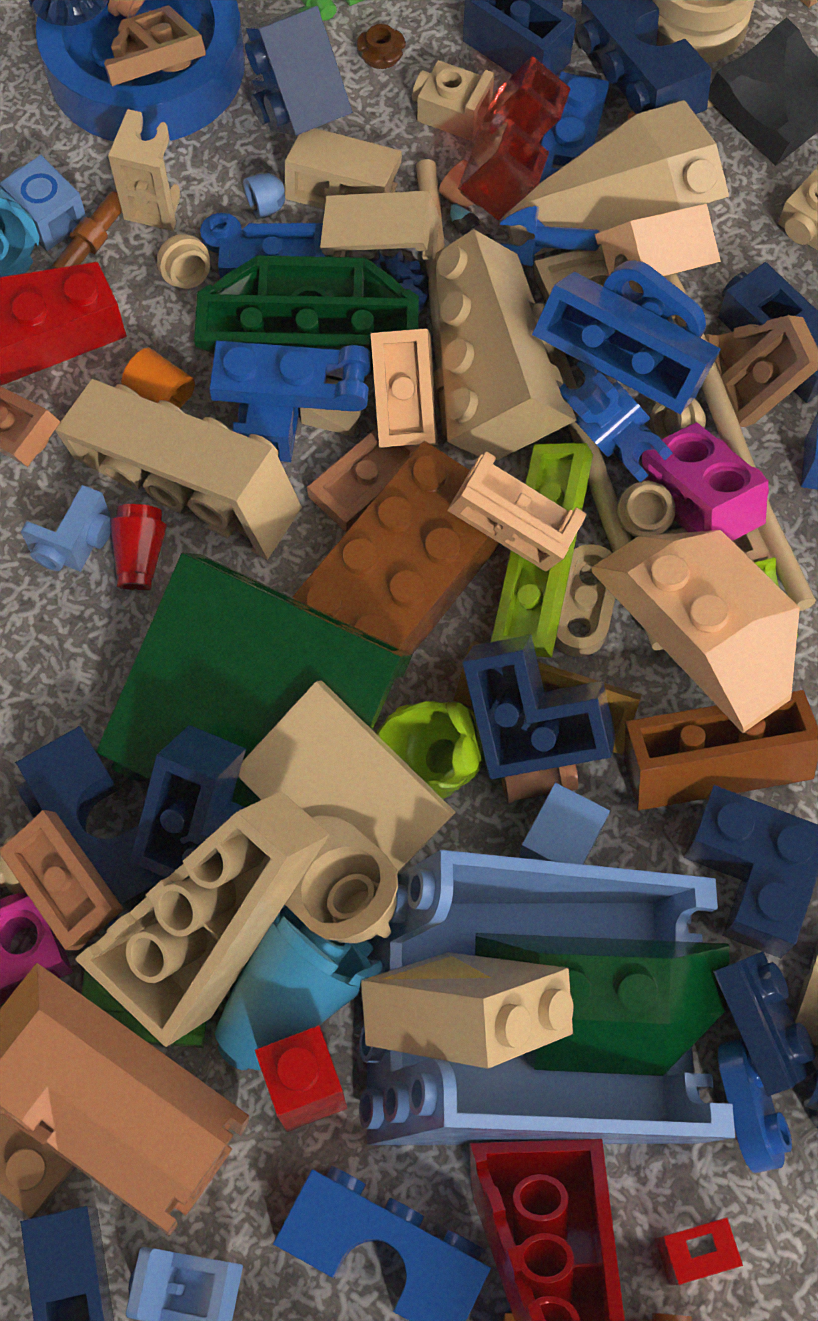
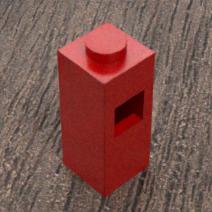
[255,1025,347,1132]

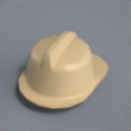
[285,815,398,943]

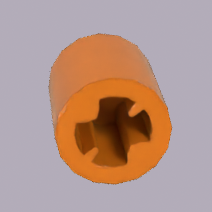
[121,347,195,409]

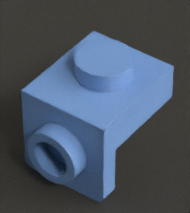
[20,485,112,572]
[126,1247,243,1321]

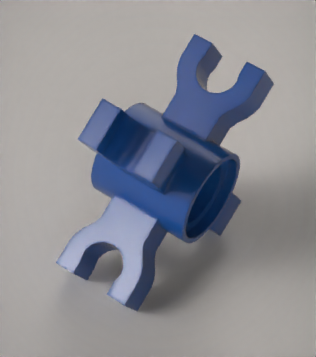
[559,361,673,483]

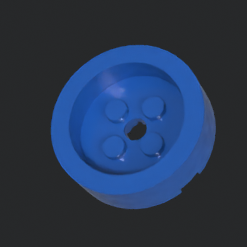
[36,0,245,141]

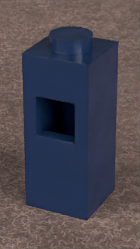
[718,262,818,403]
[20,1206,114,1321]

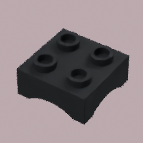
[708,17,818,166]

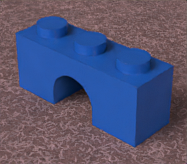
[273,1166,491,1321]

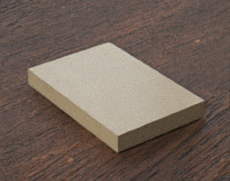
[238,681,456,874]

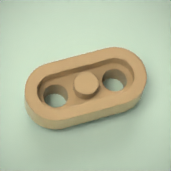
[555,544,615,657]

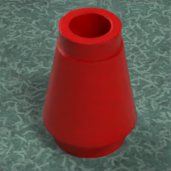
[110,504,167,590]

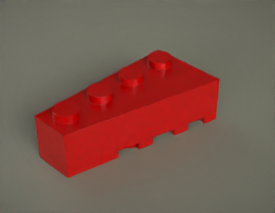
[0,262,127,386]
[469,1139,625,1321]

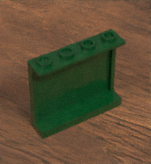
[96,553,413,807]

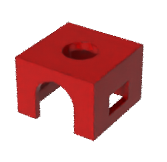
[655,1217,743,1286]

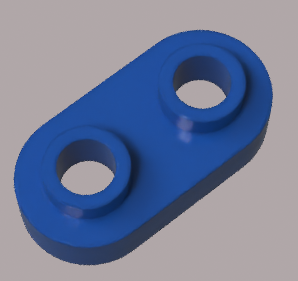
[603,260,706,338]
[718,1038,792,1173]

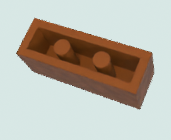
[624,690,818,811]

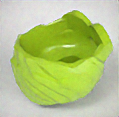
[376,701,485,799]

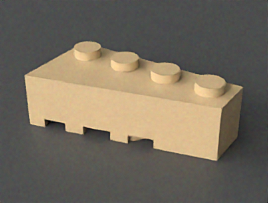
[435,229,576,460]
[55,379,302,560]
[75,791,330,1047]

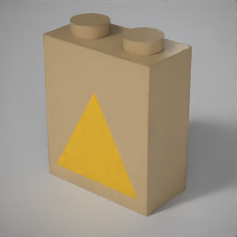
[361,952,574,1069]

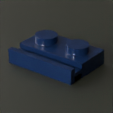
[714,951,816,1097]

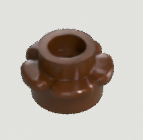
[357,24,406,69]

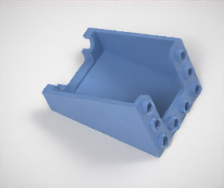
[359,850,735,1145]

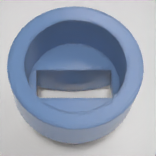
[243,173,285,219]

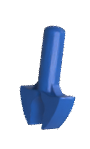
[499,206,600,266]

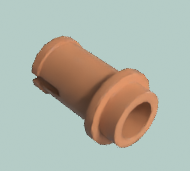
[501,764,578,804]

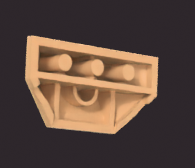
[592,530,800,733]

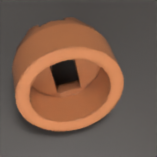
[438,159,484,208]

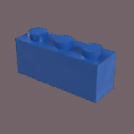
[532,271,721,415]

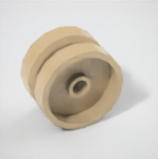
[652,0,755,63]

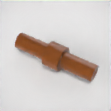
[50,191,122,269]

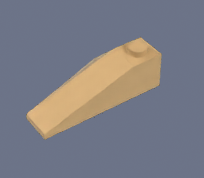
[502,100,729,256]

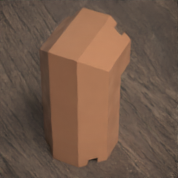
[0,963,250,1236]

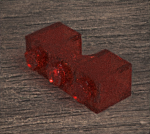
[458,56,571,221]

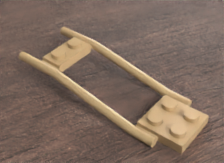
[532,244,816,650]

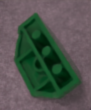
[194,255,419,372]
[475,933,730,1076]

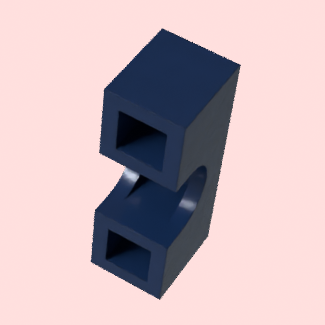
[577,0,712,115]
[15,726,166,926]

